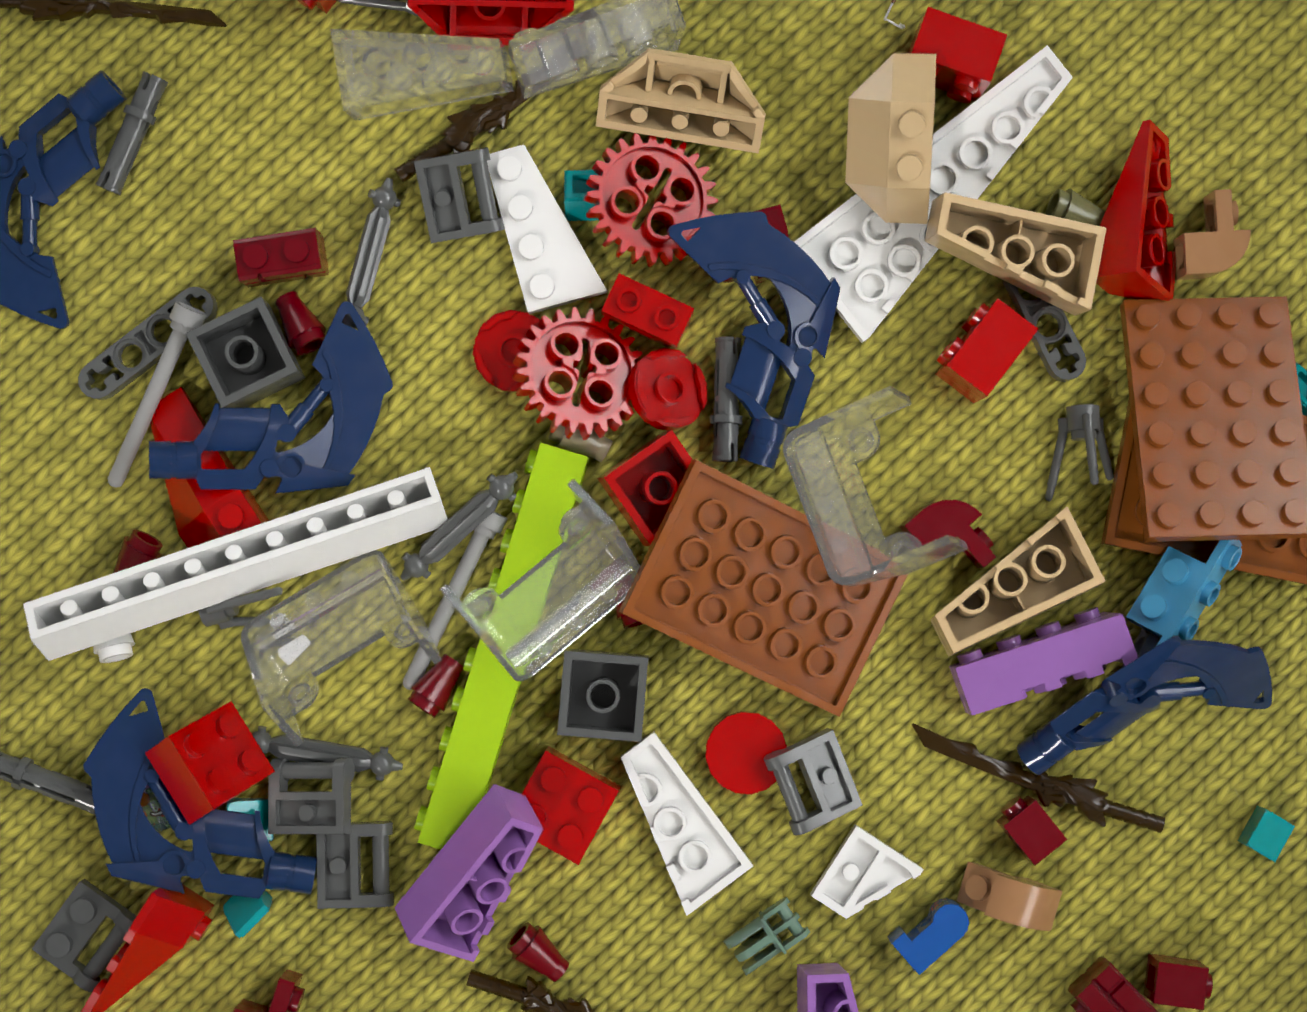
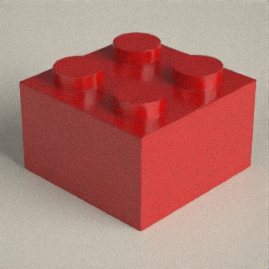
[909,7,1007,103]
[935,299,1038,403]
[597,430,692,547]
[145,701,275,825]
[522,746,620,865]

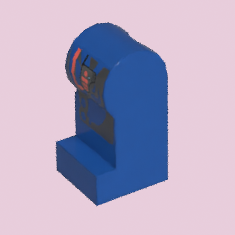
[887,898,969,975]

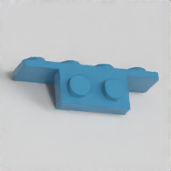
[1126,540,1242,646]

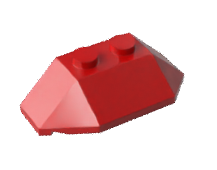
[407,0,574,46]

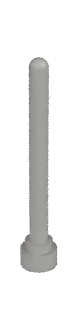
[108,301,207,488]
[403,511,508,690]

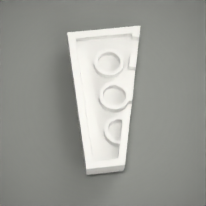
[487,144,607,314]
[621,731,753,916]

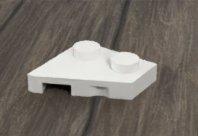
[810,824,923,919]

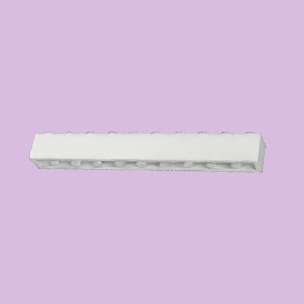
[23,467,448,661]

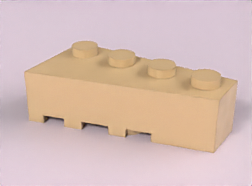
[925,192,1107,316]

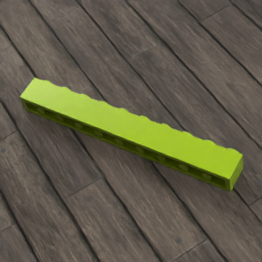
[414,442,590,850]

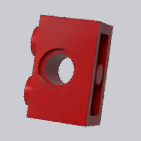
[601,273,694,350]

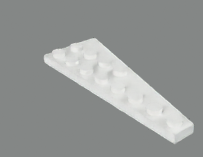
[794,45,1073,343]

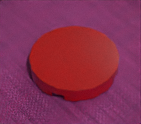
[473,310,540,392]
[628,348,707,431]
[705,711,787,795]

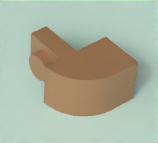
[1173,189,1251,280]
[957,862,1062,931]

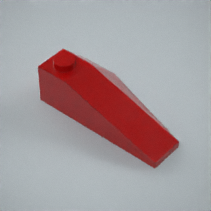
[1096,120,1176,301]
[150,387,269,548]

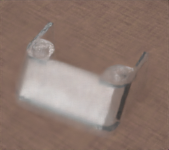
[783,386,968,587]
[440,479,640,681]
[241,550,442,747]

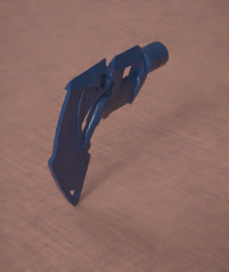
[0,70,126,329]
[668,211,840,469]
[149,301,393,494]
[1017,635,1272,775]
[83,688,317,899]

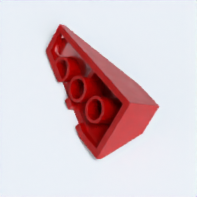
[81,884,215,1012]

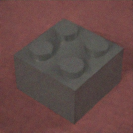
[186,297,305,408]
[557,649,649,742]

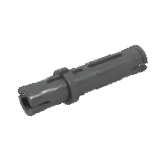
[95,71,168,196]
[710,336,742,462]
[0,751,95,815]

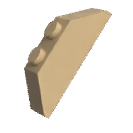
[596,48,766,154]
[845,53,936,224]

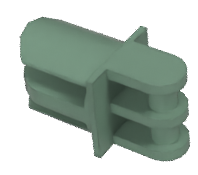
[723,897,810,976]

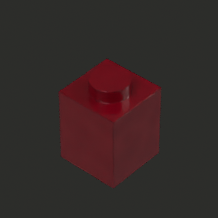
[996,795,1067,866]
[1143,953,1213,1010]

